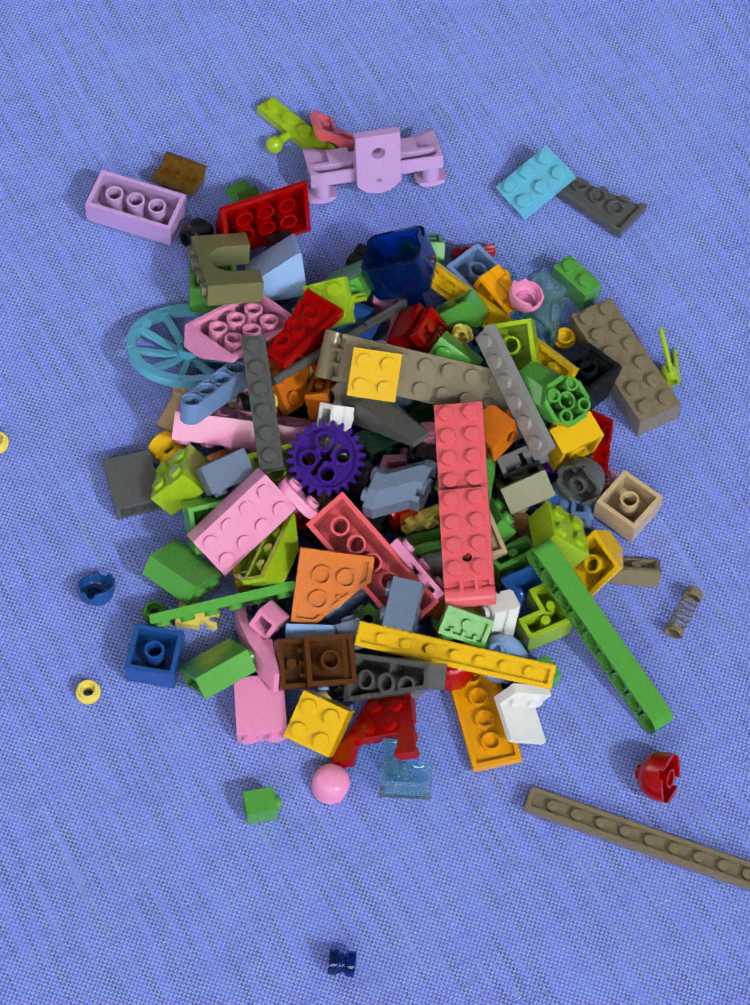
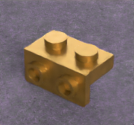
[152,151,207,196]

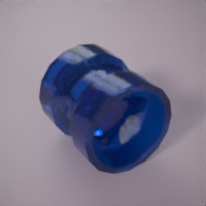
[328,948,357,978]

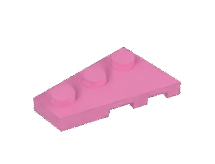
[390,538,445,600]

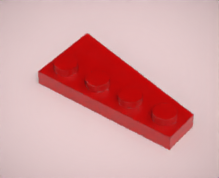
[267,288,344,370]

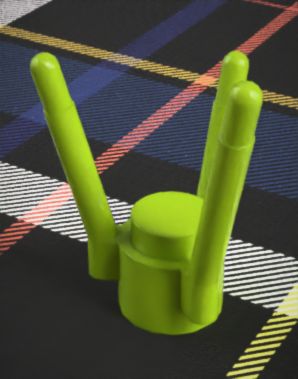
[659,327,681,387]

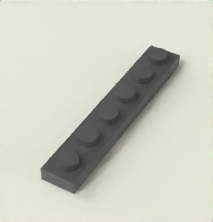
[241,334,285,473]

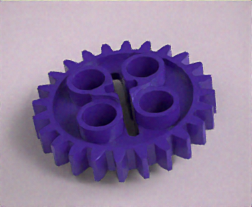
[287,420,366,499]

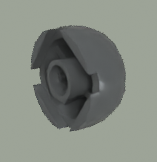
[556,456,605,505]

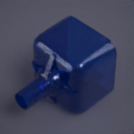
[361,225,437,308]

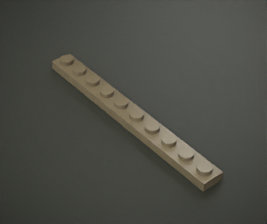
[523,786,750,891]

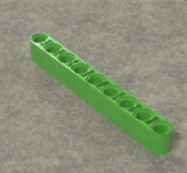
[526,539,673,734]

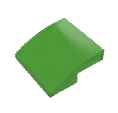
[391,527,442,555]

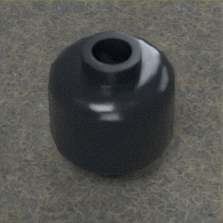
[179,217,214,248]

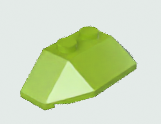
[234,513,299,587]

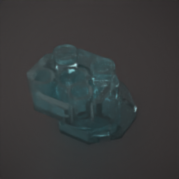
[516,269,568,348]

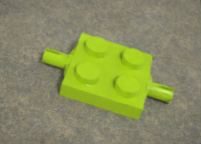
[291,276,367,329]

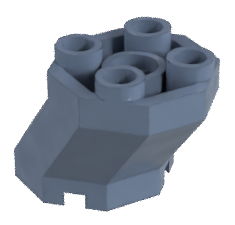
[360,459,437,519]

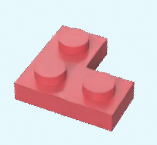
[309,110,354,151]

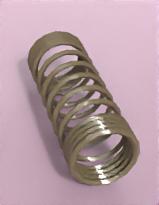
[664,586,703,639]

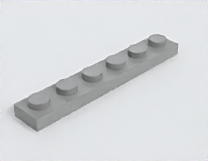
[475,324,556,460]

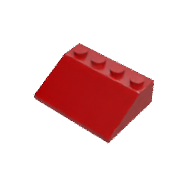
[215,180,311,251]

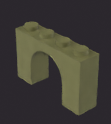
[187,232,264,306]

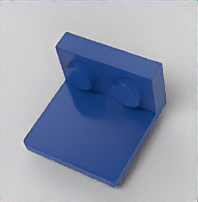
[498,564,542,621]

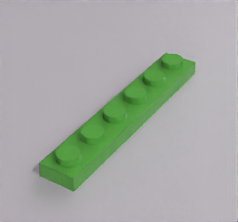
[148,580,295,628]

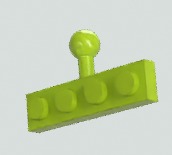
[256,96,335,154]

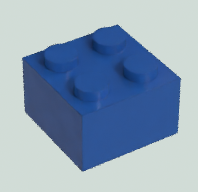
[124,623,185,689]

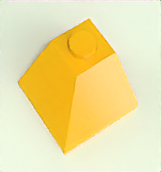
[573,530,623,597]

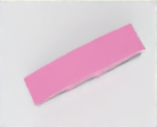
[235,607,279,692]

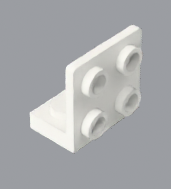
[494,683,552,745]

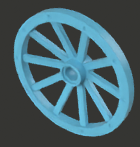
[126,304,228,389]

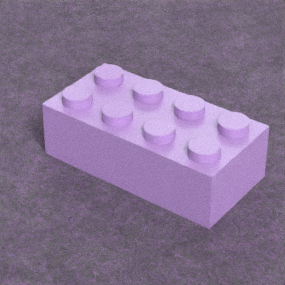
[85,170,187,245]

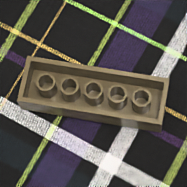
[569,298,681,436]

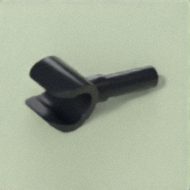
[238,391,251,410]

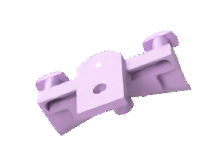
[301,127,447,204]

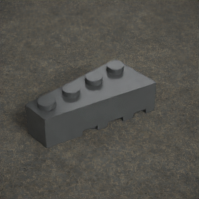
[343,652,447,702]

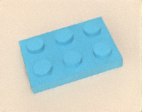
[495,145,576,221]

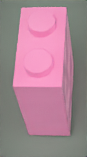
[234,676,287,744]

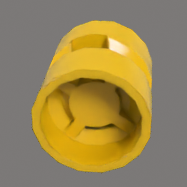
[148,430,186,463]

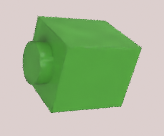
[243,786,282,825]

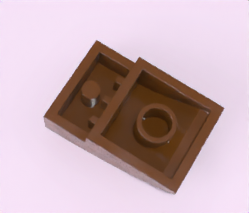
[273,633,357,691]

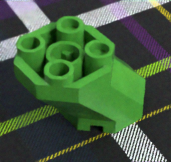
[518,362,591,428]

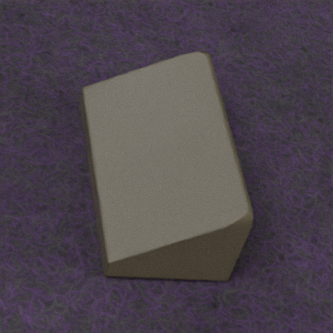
[611,557,661,587]

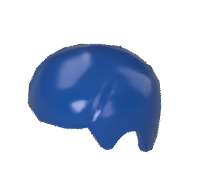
[77,571,115,606]

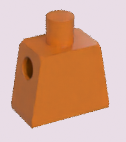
[483,405,518,462]

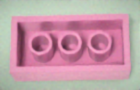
[187,468,297,575]

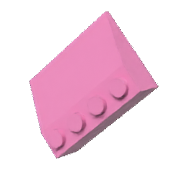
[184,294,292,363]

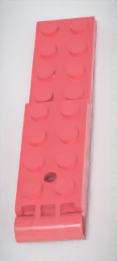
[434,401,496,607]

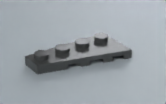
[556,176,647,238]

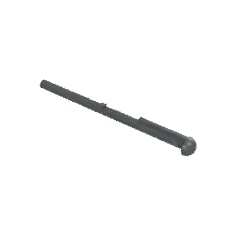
[271,298,409,386]

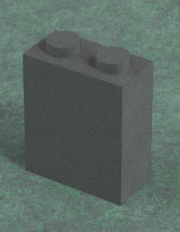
[103,449,163,520]

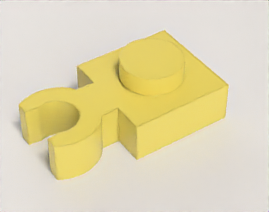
[400,504,440,535]
[175,601,220,630]

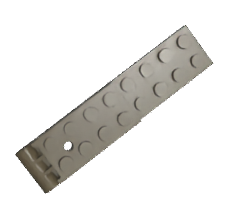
[315,329,509,412]

